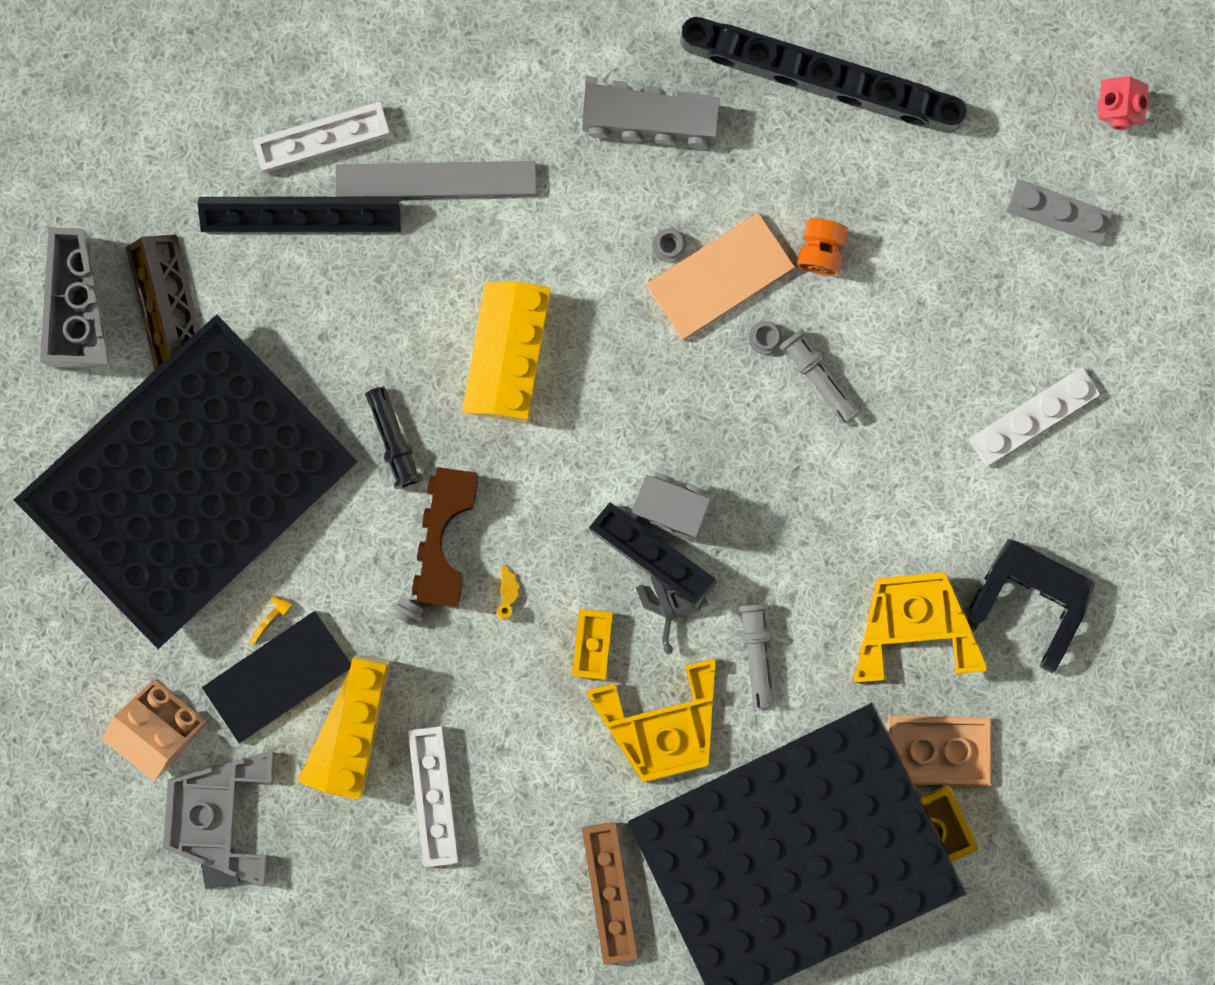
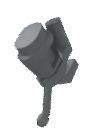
[635,576,709,654]

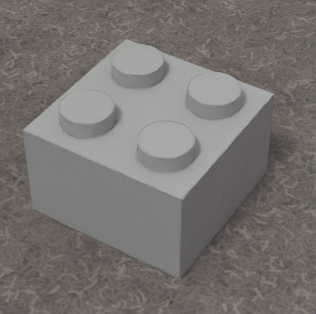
[631,472,710,542]

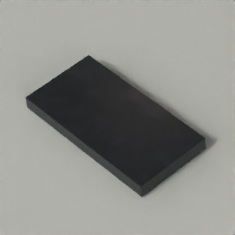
[202,611,351,744]

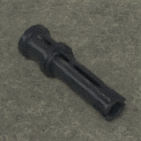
[365,386,423,489]

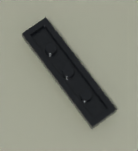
[589,502,717,609]

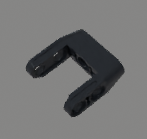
[967,539,1096,674]

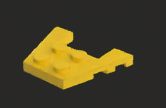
[853,572,988,683]
[586,658,716,782]

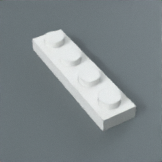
[252,102,391,174]
[969,367,1101,467]
[408,726,459,867]

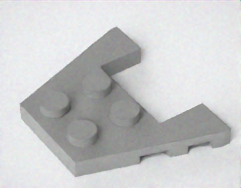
[163,752,274,887]

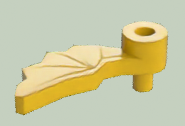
[496,565,520,621]
[249,595,293,645]

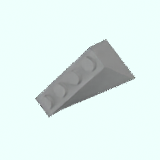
[582,76,719,148]
[40,227,109,369]

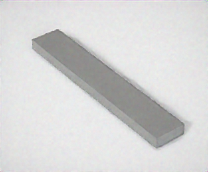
[336,161,536,198]

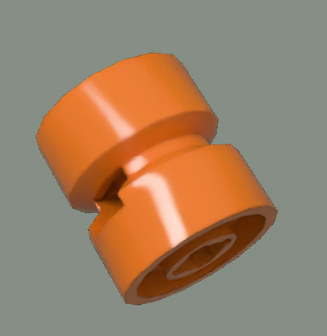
[796,218,849,276]

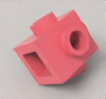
[1098,76,1149,130]

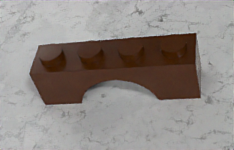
[412,467,479,609]

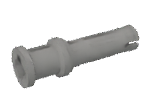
[779,328,860,424]
[738,604,775,708]

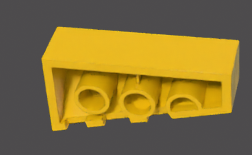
[297,654,391,800]

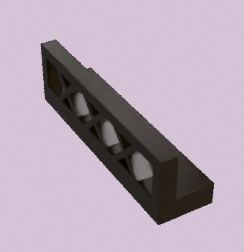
[126,235,200,370]

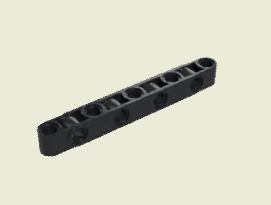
[681,17,967,133]

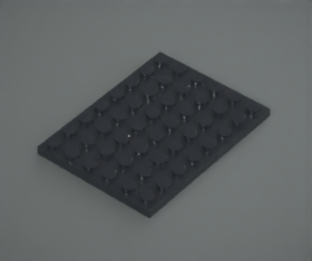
[13,314,358,650]
[627,702,967,985]

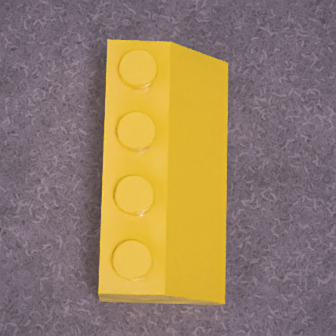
[462,281,551,424]

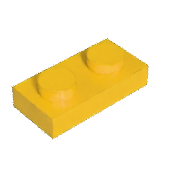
[572,609,613,680]

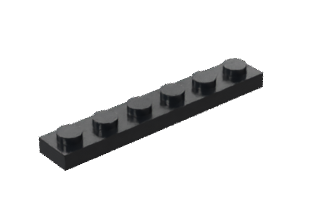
[197,196,402,232]

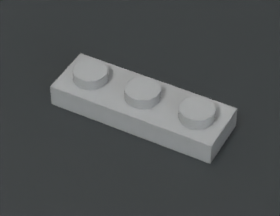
[1006,179,1113,245]

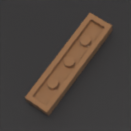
[582,822,638,965]

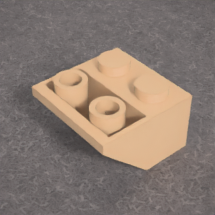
[102,679,207,782]

